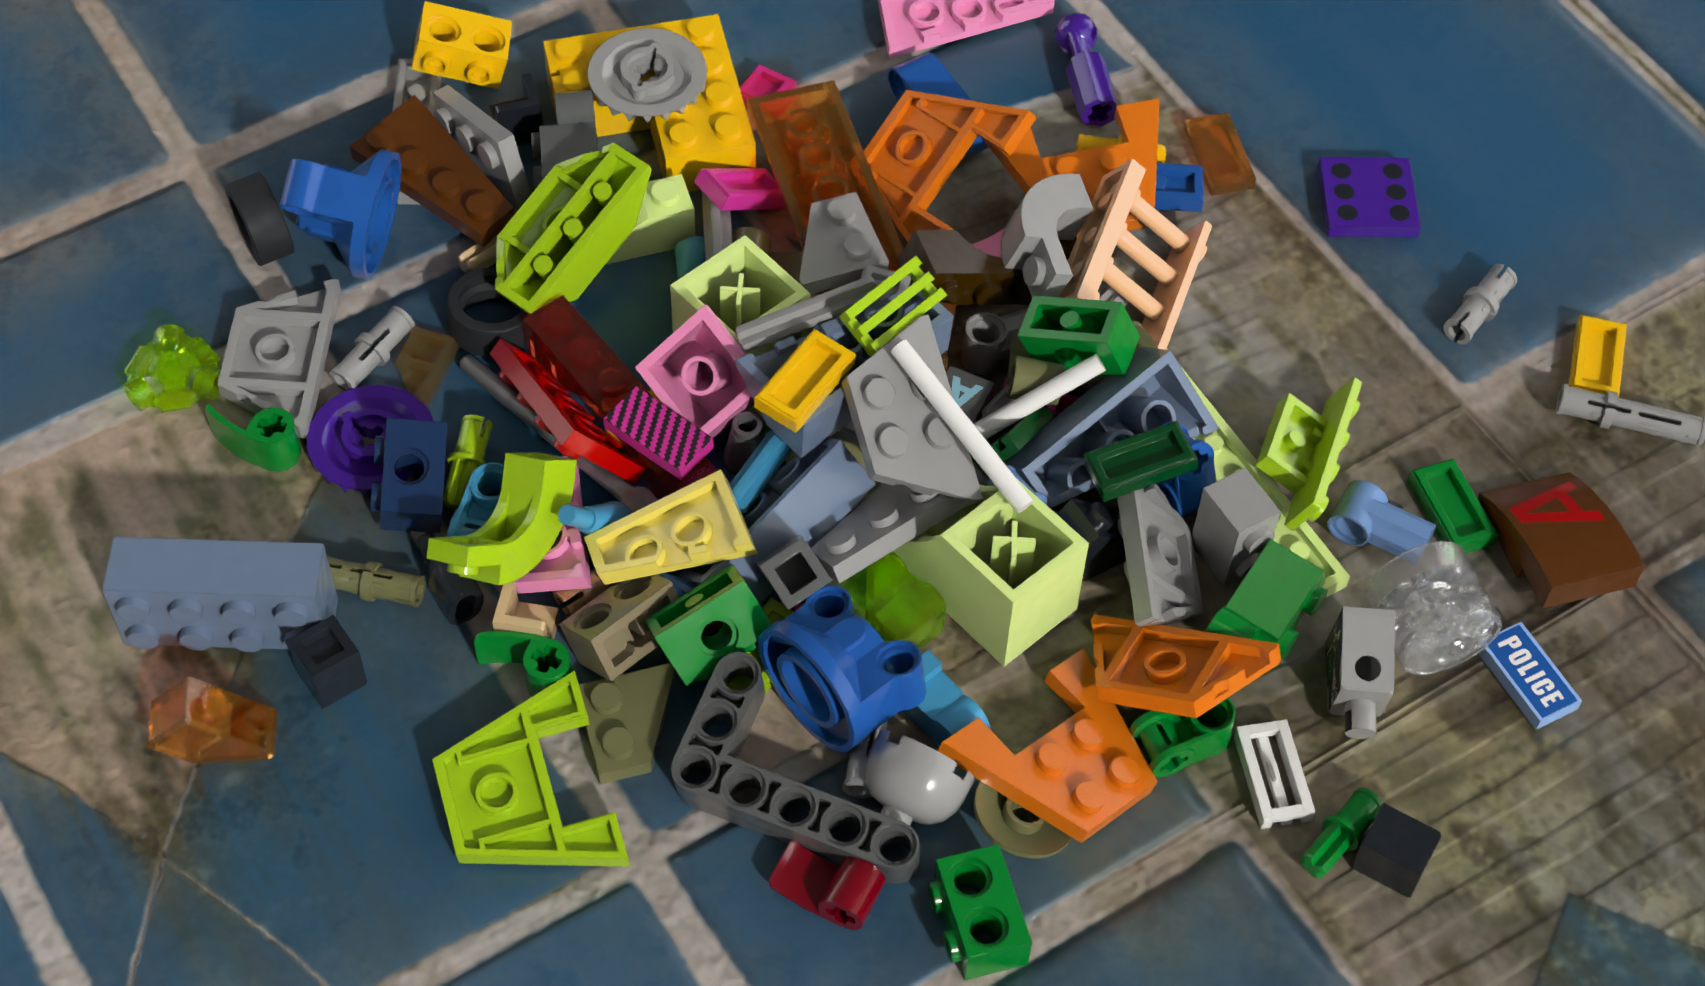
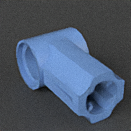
[1327,480,1436,565]

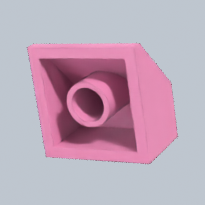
[635,305,754,438]

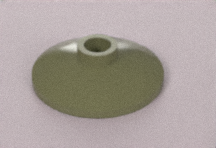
[973,781,1072,859]

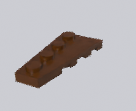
[350,95,515,247]

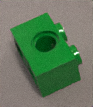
[1018,295,1140,377]
[645,564,772,686]

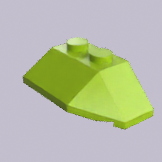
[495,143,652,317]

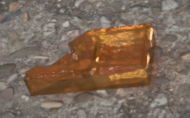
[395,326,460,409]

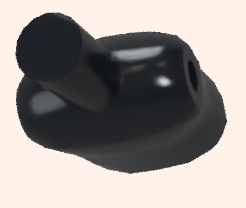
[416,532,484,625]

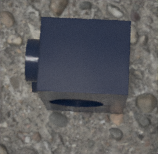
[370,418,448,533]

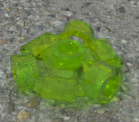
[122,324,221,413]

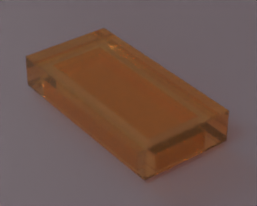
[1184,112,1256,196]

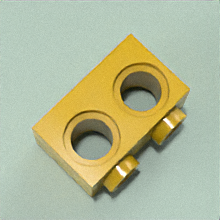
[411,1,512,89]

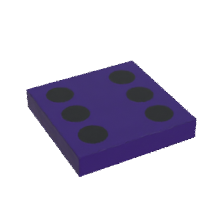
[1317,157,1421,237]

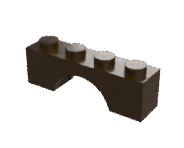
[896,230,1077,306]

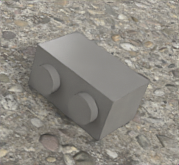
[1192,468,1281,587]

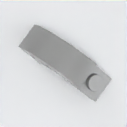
[1001,174,1094,297]

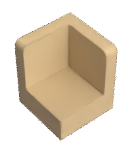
[492,581,560,639]

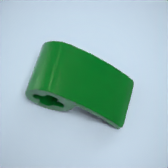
[205,403,302,472]
[474,631,572,697]

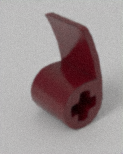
[769,840,886,930]

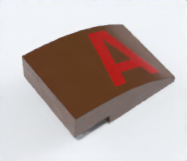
[1478,472,1646,609]

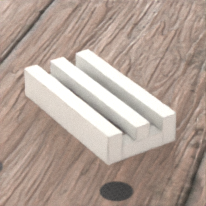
[1234,719,1315,829]

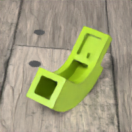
[427,452,577,585]

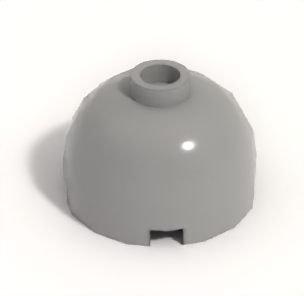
[865,730,975,826]

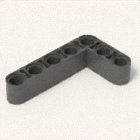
[671,652,921,884]

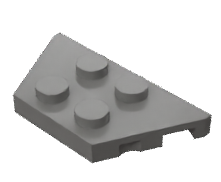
[217,279,341,438]
[842,314,983,506]
[1117,484,1204,627]

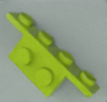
[1255,376,1362,531]

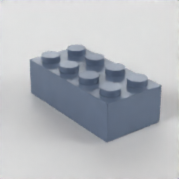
[102,537,338,652]

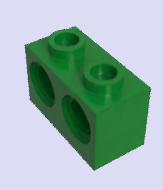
[927,844,1032,980]

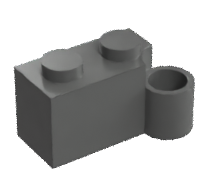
[531,90,598,189]

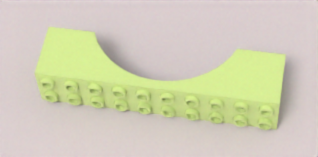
[670,235,1089,667]

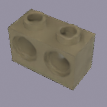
[559,575,679,681]

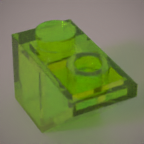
[865,552,946,650]

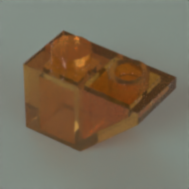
[147,676,277,763]

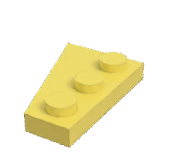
[584,469,758,585]

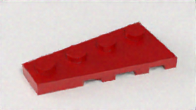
[489,338,646,485]

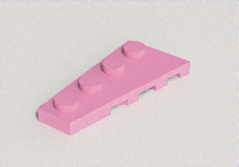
[877,0,1055,59]

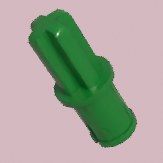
[1300,788,1382,878]

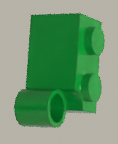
[1205,539,1328,659]

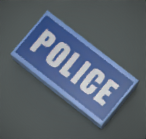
[1476,622,1582,730]

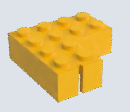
[543,14,756,192]

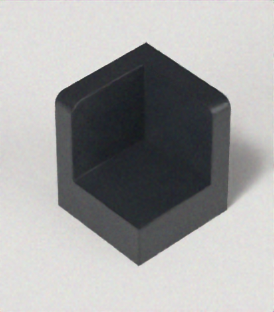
[489,73,543,146]
[287,615,367,709]
[1352,803,1441,898]

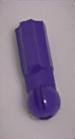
[1055,12,1119,126]

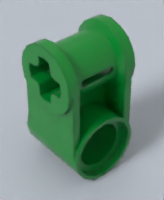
[1129,698,1236,777]

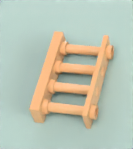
[1059,158,1212,350]

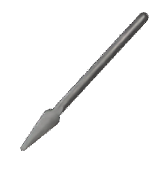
[460,355,658,513]

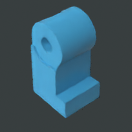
[902,649,990,747]

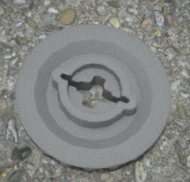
[588,28,707,123]

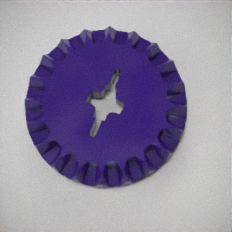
[307,385,434,496]

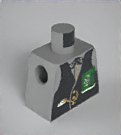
[1325,606,1396,739]

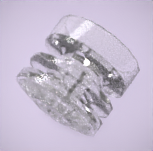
[1365,542,1502,675]

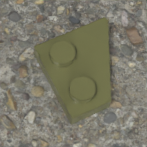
[579,663,675,785]

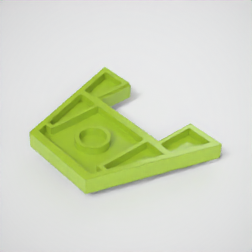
[432,670,630,867]

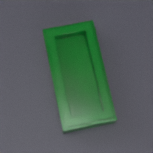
[1407,458,1499,558]

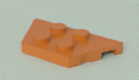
[1091,614,1281,718]

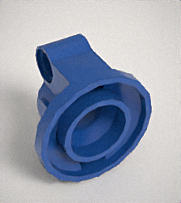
[279,149,402,280]
[758,585,927,753]

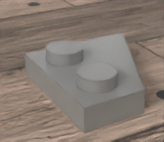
[799,192,889,294]

